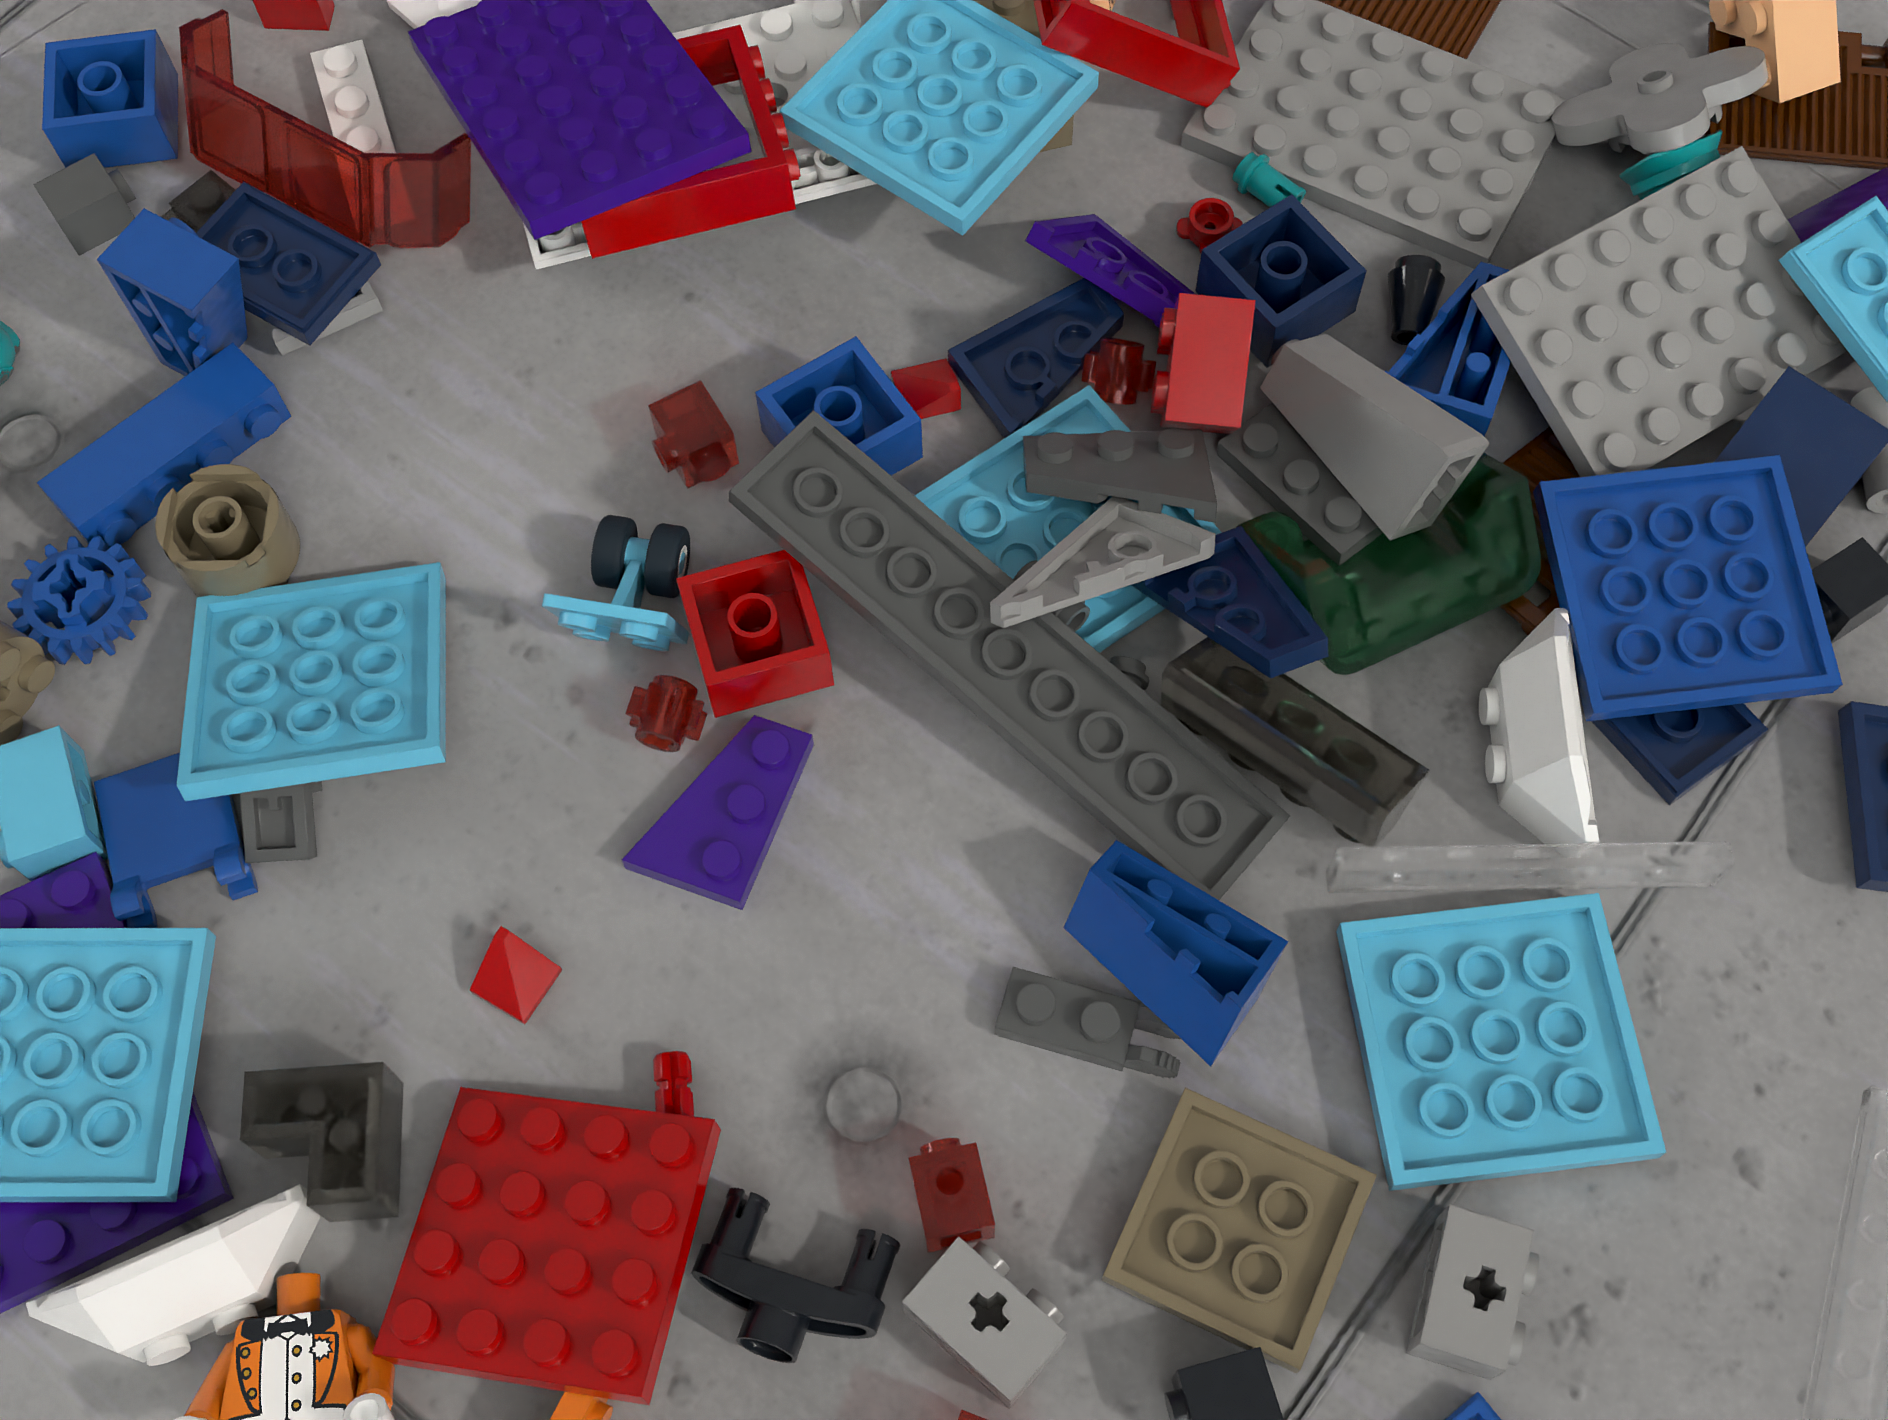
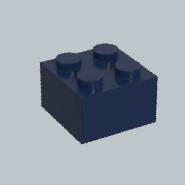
[1195,194,1367,368]

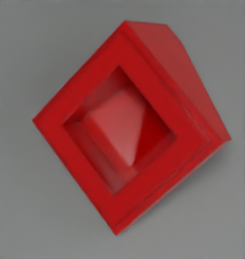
[891,358,961,419]
[470,926,562,1025]

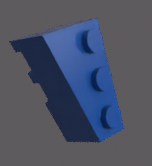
[97,208,248,376]
[1385,261,1511,437]
[1063,840,1289,1067]

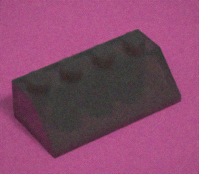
[1161,637,1430,850]

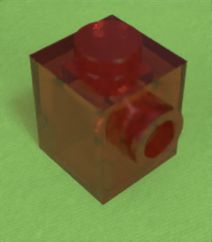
[648,380,739,489]
[908,1138,995,1253]

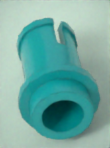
[1232,152,1306,207]

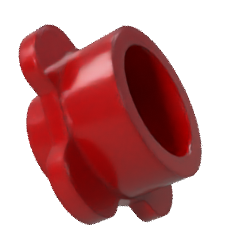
[1176,198,1243,253]

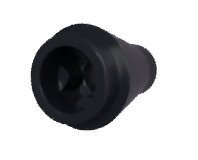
[1388,255,1445,345]

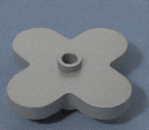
[1552,43,1768,154]

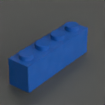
[37,342,292,548]

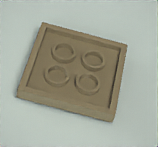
[1101,1087,1377,1374]

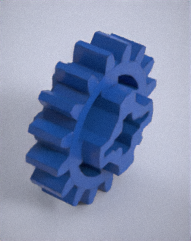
[7,536,151,665]

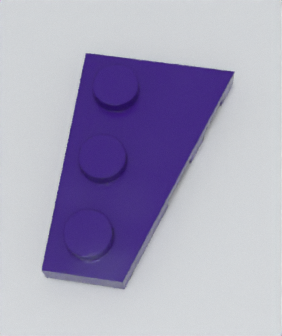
[1025,214,1197,328]
[622,715,814,910]

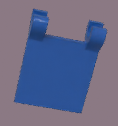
[94,752,258,928]

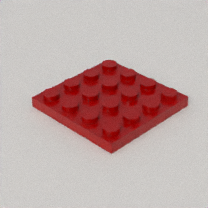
[372,1087,721,1405]

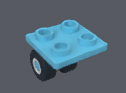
[542,515,690,651]

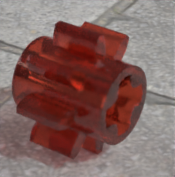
[1081,338,1157,405]
[625,675,707,752]

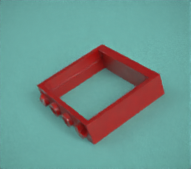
[1033,0,1240,108]
[581,24,801,259]

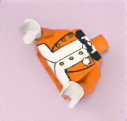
[174,1273,395,1420]

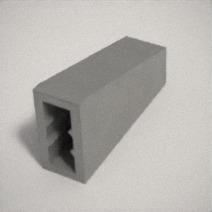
[1260,334,1490,540]

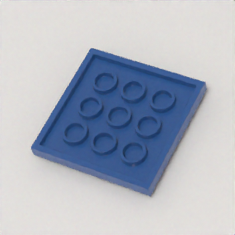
[1533,455,1843,722]

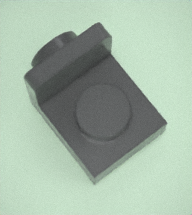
[240,781,322,863]

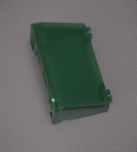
[1236,453,1541,675]

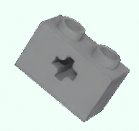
[1407,1204,1539,1380]
[902,1236,1067,1409]

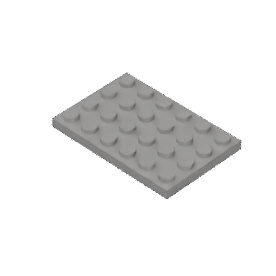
[1181,0,1568,269]
[1470,146,1847,477]

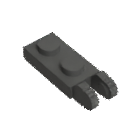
[994,967,1181,1079]

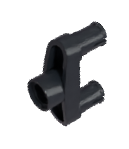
[691,1187,901,1363]

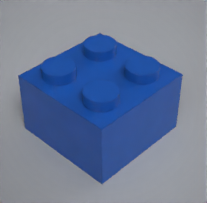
[42,29,178,168]
[755,336,923,476]

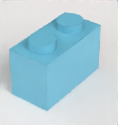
[0,725,108,881]

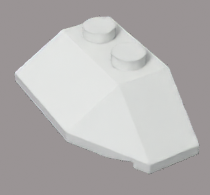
[1479,608,1600,865]
[26,1184,324,1366]

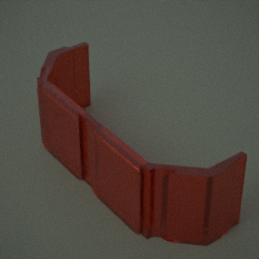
[179,9,471,248]

